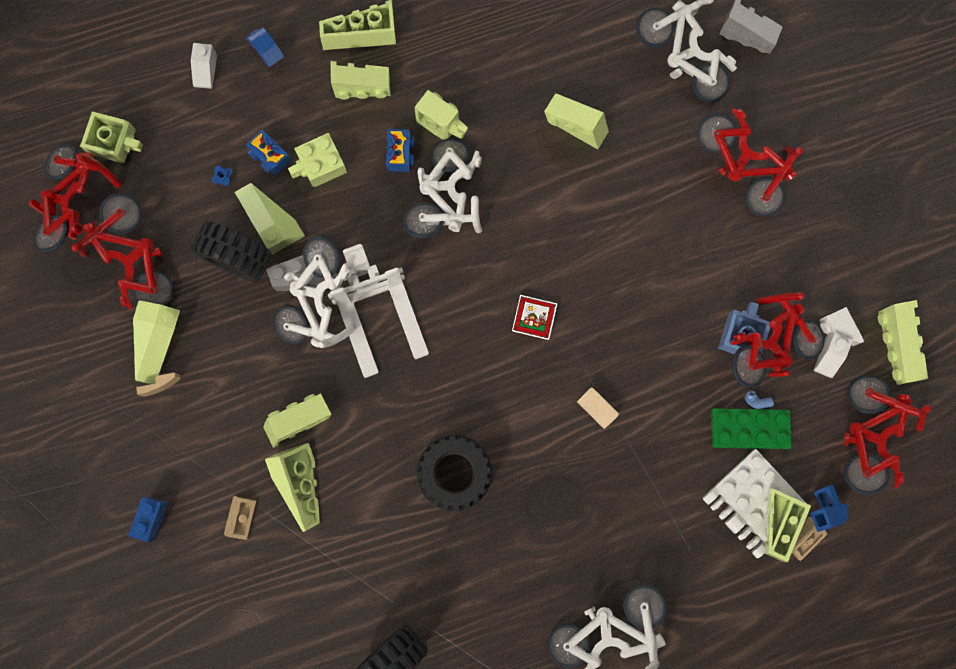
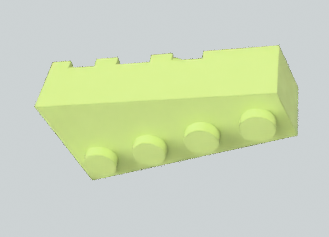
[319,0,396,50]
[878,300,928,385]

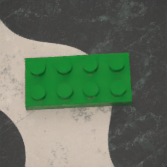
[711,409,791,449]

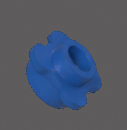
[212,166,233,186]

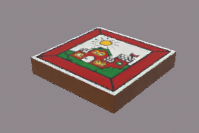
[512,295,557,341]

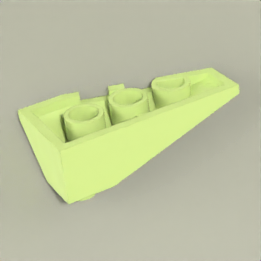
[235,183,305,255]
[133,301,180,384]
[265,443,320,532]

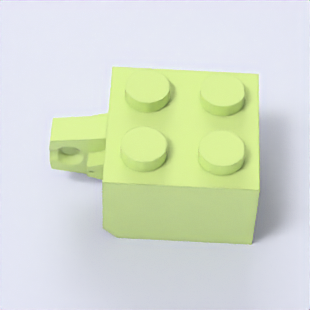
[415,90,468,140]
[80,112,143,163]
[288,133,347,187]

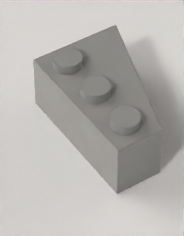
[720,0,782,54]
[266,249,325,291]

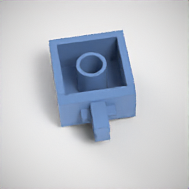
[718,302,770,359]

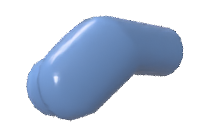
[745,391,774,409]

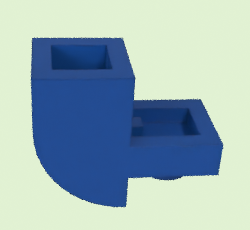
[246,27,284,67]
[810,485,848,532]

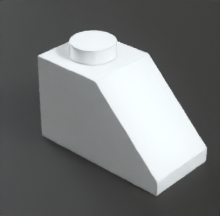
[191,43,217,89]
[820,307,864,346]
[813,333,853,378]

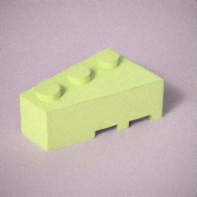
[331,61,391,99]
[544,94,609,149]
[263,394,331,448]
[765,489,811,562]

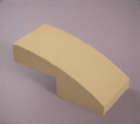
[136,373,181,397]

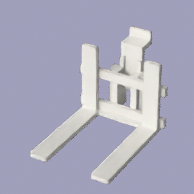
[328,244,429,378]

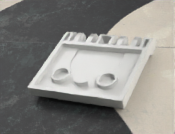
[702,449,807,558]

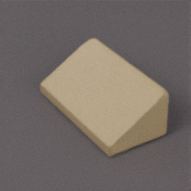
[577,387,619,429]
[224,496,256,540]
[792,517,827,561]

